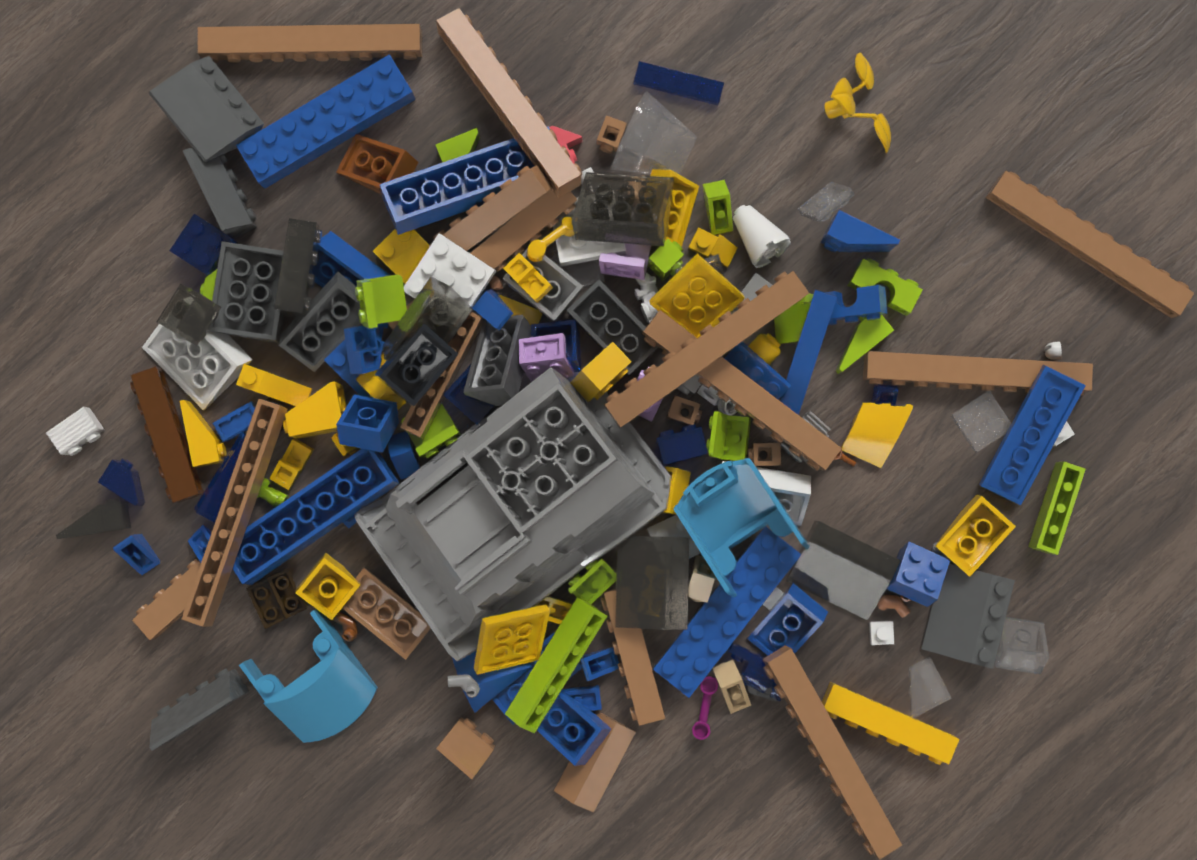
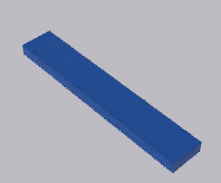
[779,289,837,415]

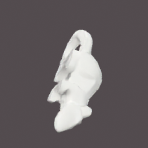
[634,273,659,324]

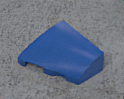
[344,322,389,374]

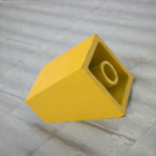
[283,382,347,439]

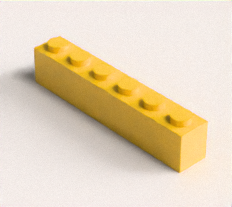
[822,682,960,765]

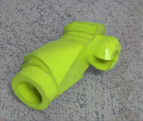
[257,478,289,507]

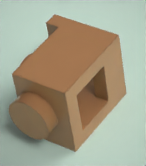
[597,115,627,154]
[666,396,702,427]
[747,443,781,466]

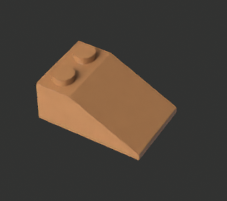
[436,717,495,779]

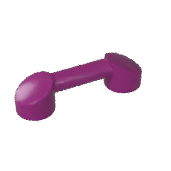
[692,676,718,740]

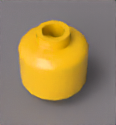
[748,333,781,365]

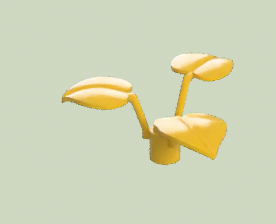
[824,52,891,153]

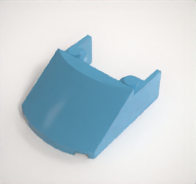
[673,458,810,598]
[239,609,378,743]

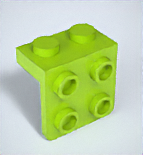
[355,275,408,329]
[774,293,814,344]
[401,404,461,459]
[706,411,751,461]
[568,557,620,604]

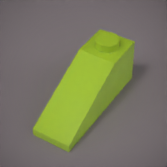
[836,315,894,374]

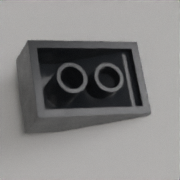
[375,323,458,406]

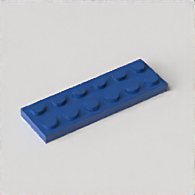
[979,365,1086,505]

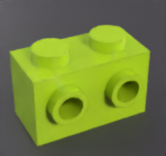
[647,239,684,281]

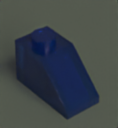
[98,458,145,506]

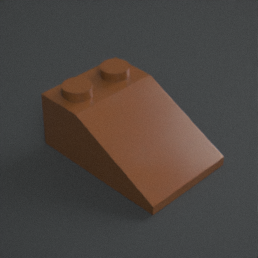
[336,134,419,195]

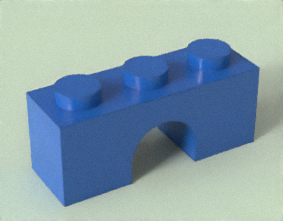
[826,285,887,325]

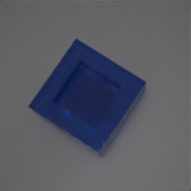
[871,384,899,406]

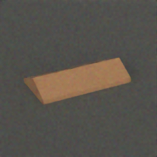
[342,568,431,660]
[554,710,636,812]

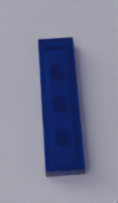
[633,61,724,106]

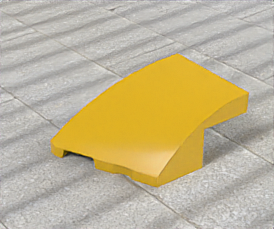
[841,403,913,468]

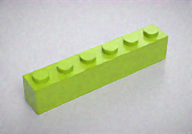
[505,597,607,733]

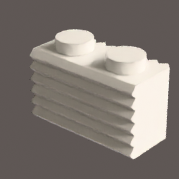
[46,407,105,456]

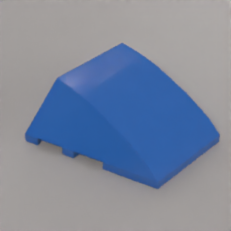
[451,651,531,713]

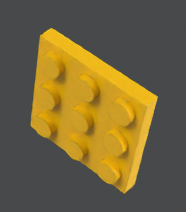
[649,253,745,338]
[474,604,550,675]

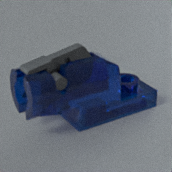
[728,642,781,701]

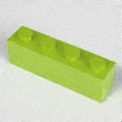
[1028,462,1086,555]

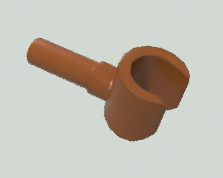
[834,449,856,466]

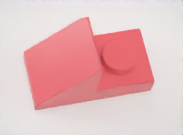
[549,126,583,164]

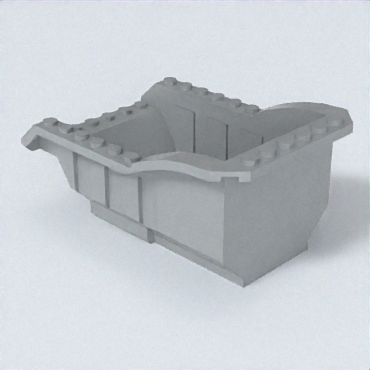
[354,367,672,661]

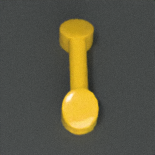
[527,217,579,262]

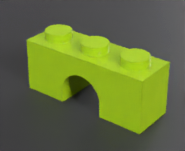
[847,258,923,316]

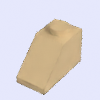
[686,555,716,603]
[712,660,751,714]

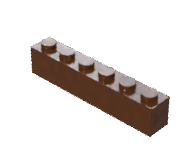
[130,366,205,503]

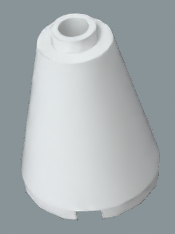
[733,205,791,268]

